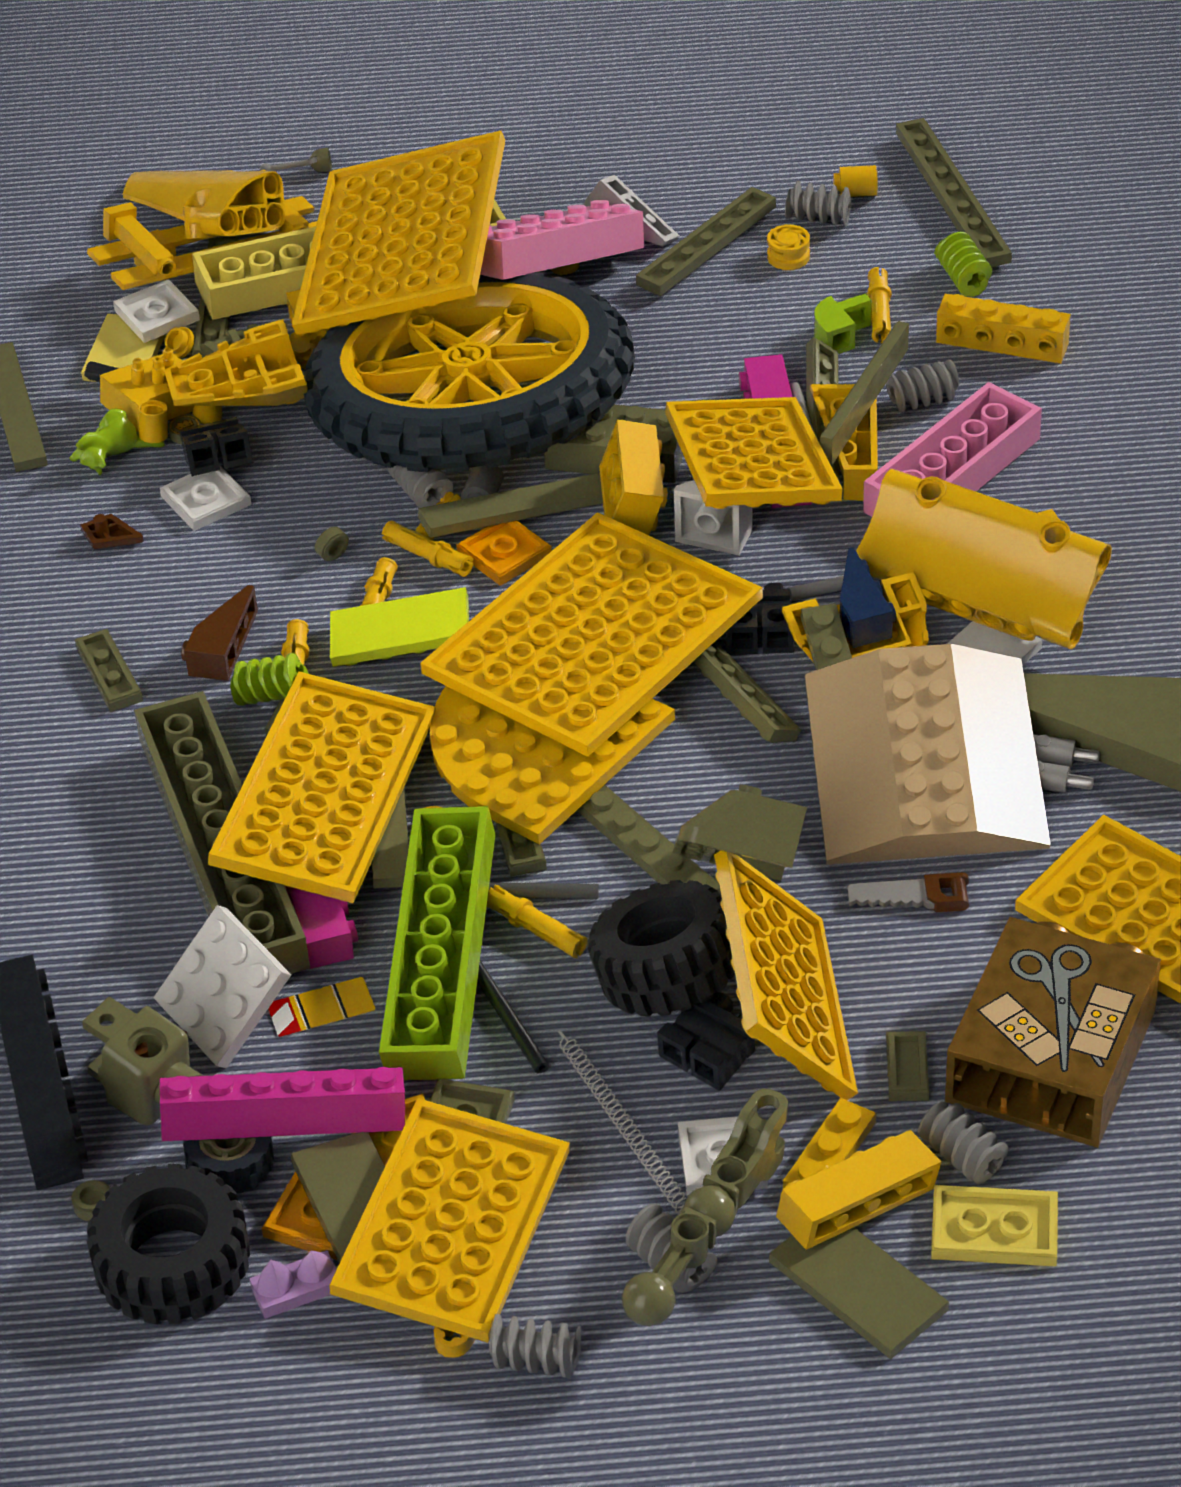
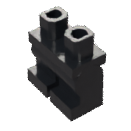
[179,417,254,476]
[726,582,794,655]
[657,992,755,1091]

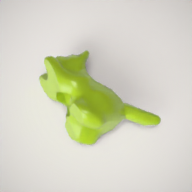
[69,408,165,475]

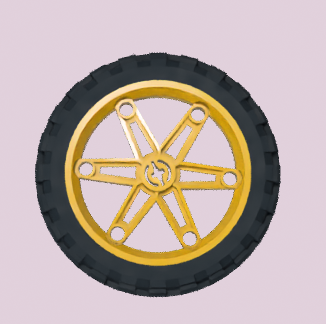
[304,272,635,472]

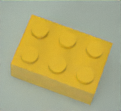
[599,419,668,535]

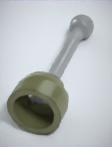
[260,147,332,172]

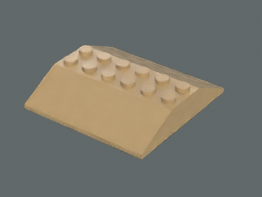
[805,644,1050,865]

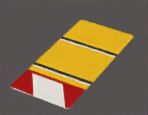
[268,977,376,1037]

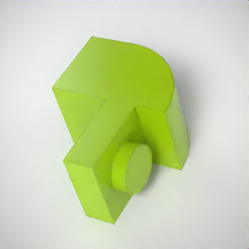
[814,293,871,354]

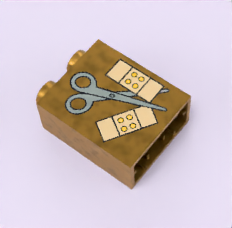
[945,916,1161,1148]

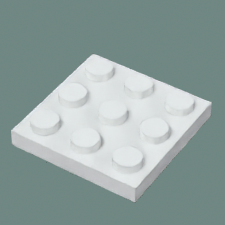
[153,905,291,1069]

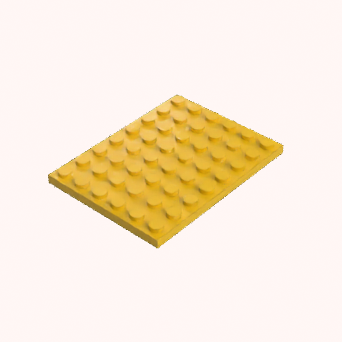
[292,130,506,335]
[420,512,763,757]

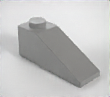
[583,175,679,246]

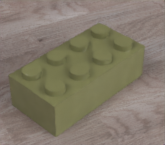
[544,404,683,483]

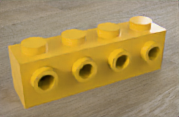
[936,293,1071,364]
[776,1130,941,1250]

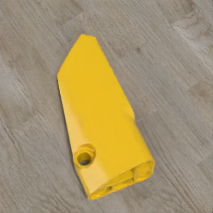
[123,170,285,239]

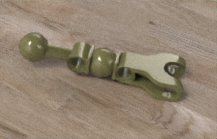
[621,1089,788,1326]

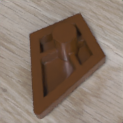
[80,514,144,549]

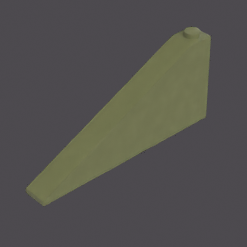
[1023,673,1181,791]

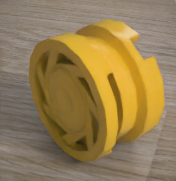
[767,224,810,270]

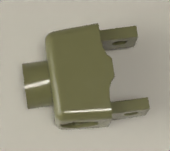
[82,996,203,1126]

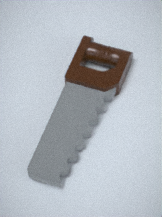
[847,872,969,913]

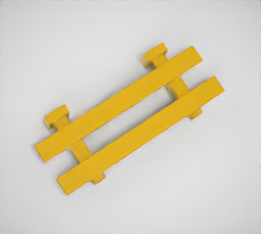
[87,170,317,290]

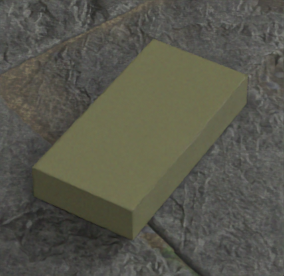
[886,1031,929,1101]

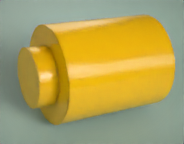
[833,165,878,197]

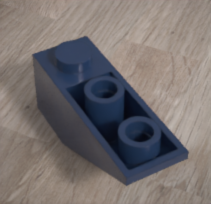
[840,547,896,648]

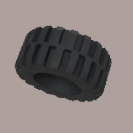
[587,880,735,1017]
[87,1164,250,1325]

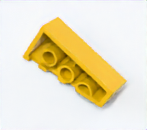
[810,384,878,501]

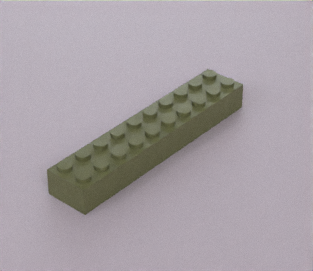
[134,691,310,974]

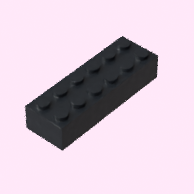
[0,954,88,1190]

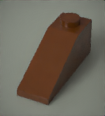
[181,585,258,681]

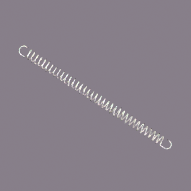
[558,1030,687,1215]

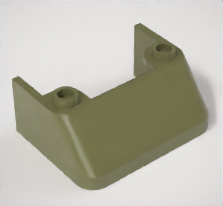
[673,785,807,882]

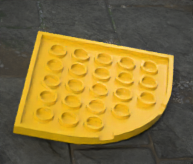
[430,686,675,845]

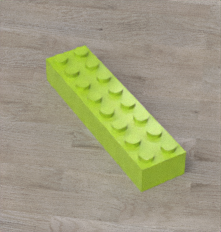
[379,806,495,1080]

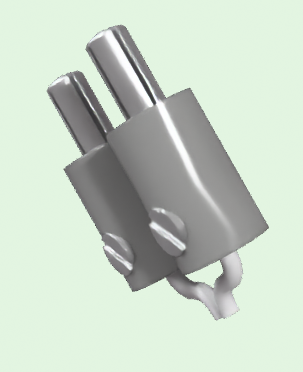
[1033,734,1100,794]

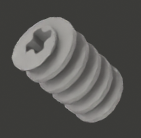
[785,181,851,226]
[886,359,959,412]
[387,465,453,508]
[918,1101,1009,1184]
[626,1204,717,1293]
[489,1314,581,1378]

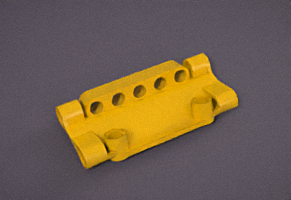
[856,469,1112,649]

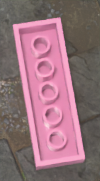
[480,200,644,279]
[863,382,1042,517]

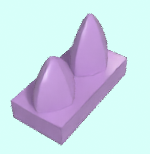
[249,1250,336,1319]

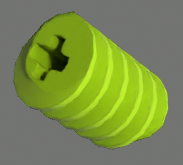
[934,232,992,297]
[230,653,309,706]

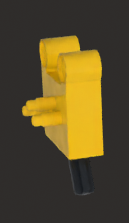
[84,348,222,443]

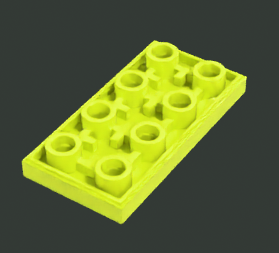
[330,587,469,667]

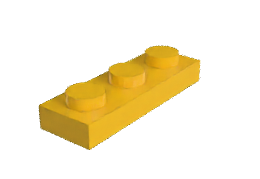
[783,1098,876,1188]

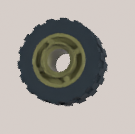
[183,1136,274,1194]

